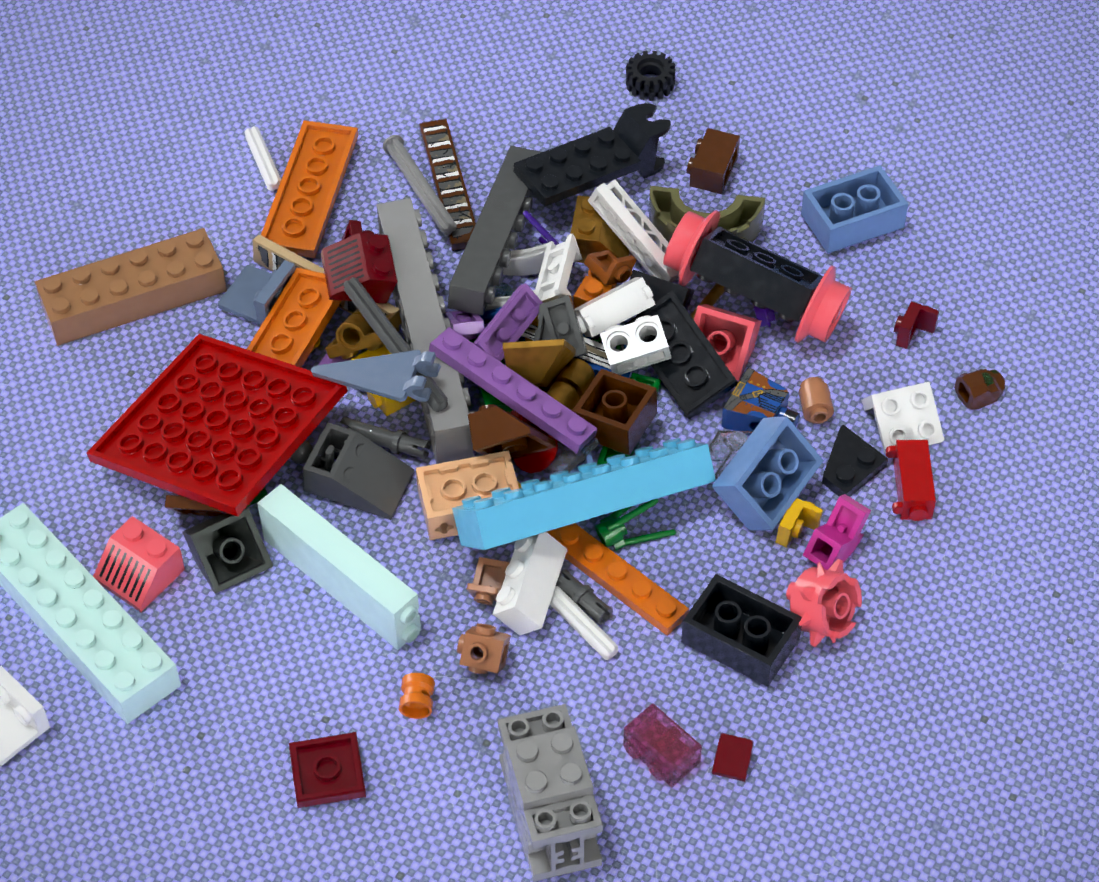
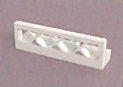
[588,180,679,282]

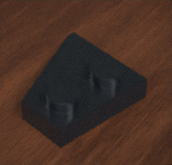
[822,425,888,497]

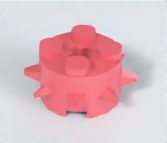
[786,559,862,647]

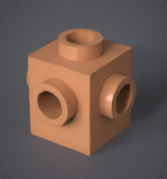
[457,623,511,674]

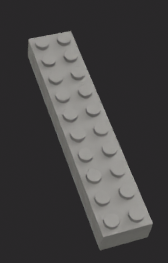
[376,198,474,464]

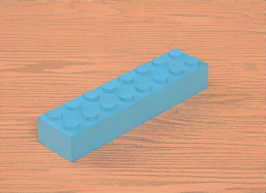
[452,438,716,550]

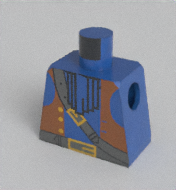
[721,368,800,435]

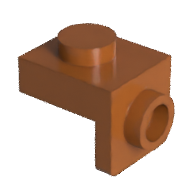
[584,250,637,286]

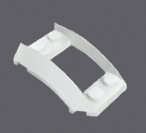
[485,233,582,311]

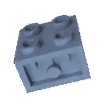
[218,260,296,325]

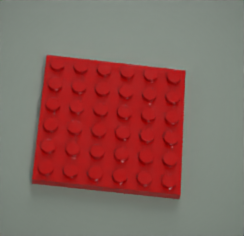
[86,334,348,517]

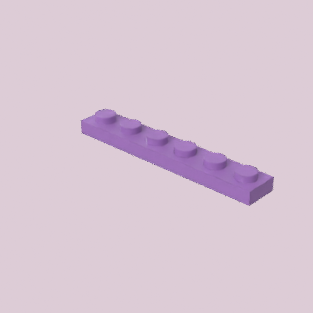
[429,327,598,453]

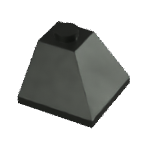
[182,508,273,594]

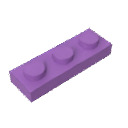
[473,283,543,362]
[444,311,484,340]

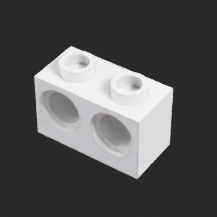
[600,315,671,375]

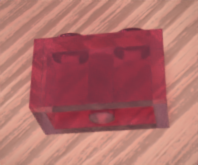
[623,703,702,788]

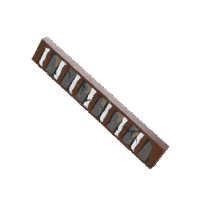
[419,119,476,251]

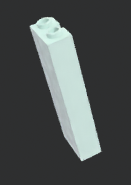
[257,484,421,650]

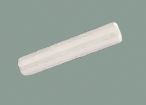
[244,126,281,192]
[550,586,618,660]

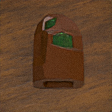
[954,369,1005,410]

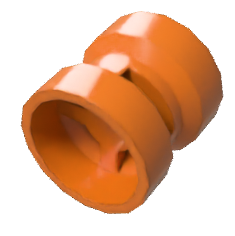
[399,673,435,719]

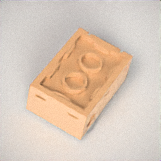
[416,451,521,540]

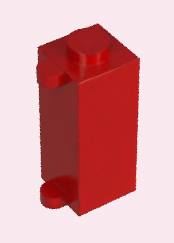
[885,440,936,521]

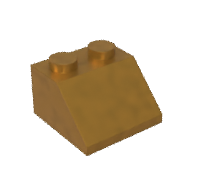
[570,195,630,263]

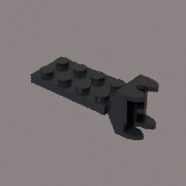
[513,103,671,207]

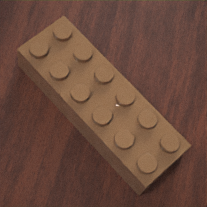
[34,228,227,346]

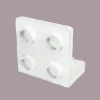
[861,381,944,455]
[0,666,50,767]

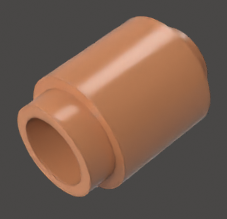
[799,377,834,424]

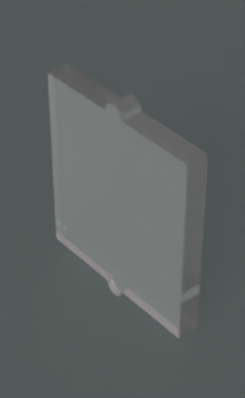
[541,438,600,474]

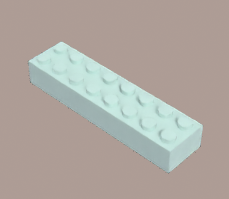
[0,503,181,724]

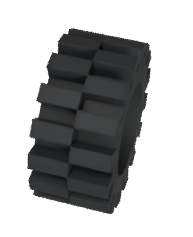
[626,50,676,101]

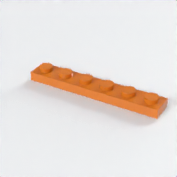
[547,523,689,636]

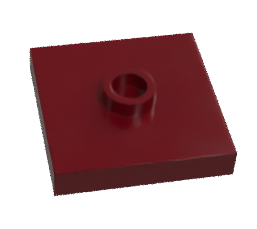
[289,732,366,808]

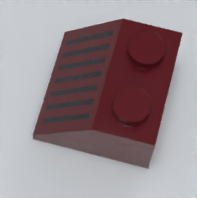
[321,232,398,304]

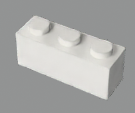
[492,532,567,635]

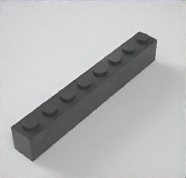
[448,145,541,316]

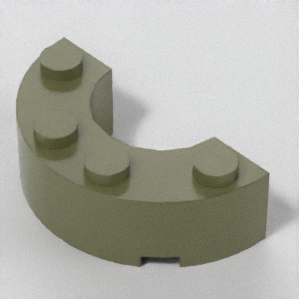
[649,186,766,243]

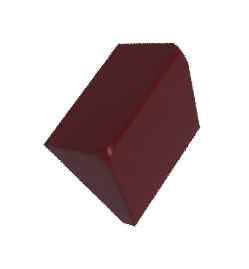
[712,733,754,782]

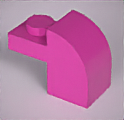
[803,494,871,570]

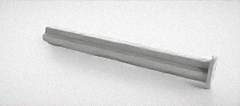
[383,135,457,235]

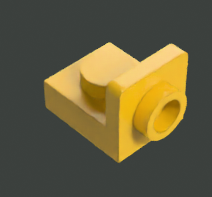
[775,498,823,547]

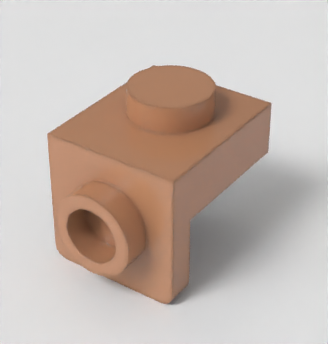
[466,557,510,605]

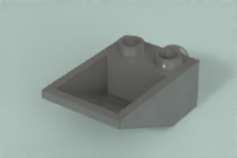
[290,422,414,520]

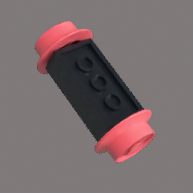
[663,210,852,343]

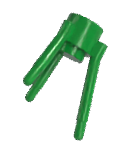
[595,499,676,551]

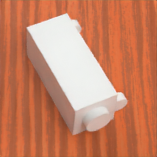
[575,277,656,337]

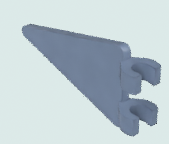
[311,350,441,402]

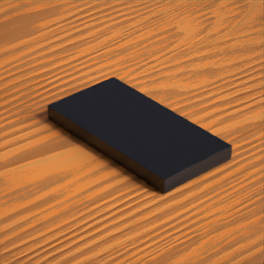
[623,290,738,419]

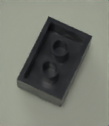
[681,574,802,687]

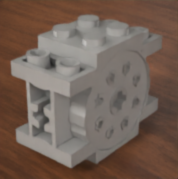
[497,704,603,882]

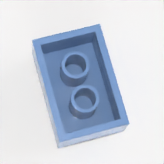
[801,165,908,254]
[712,416,824,530]

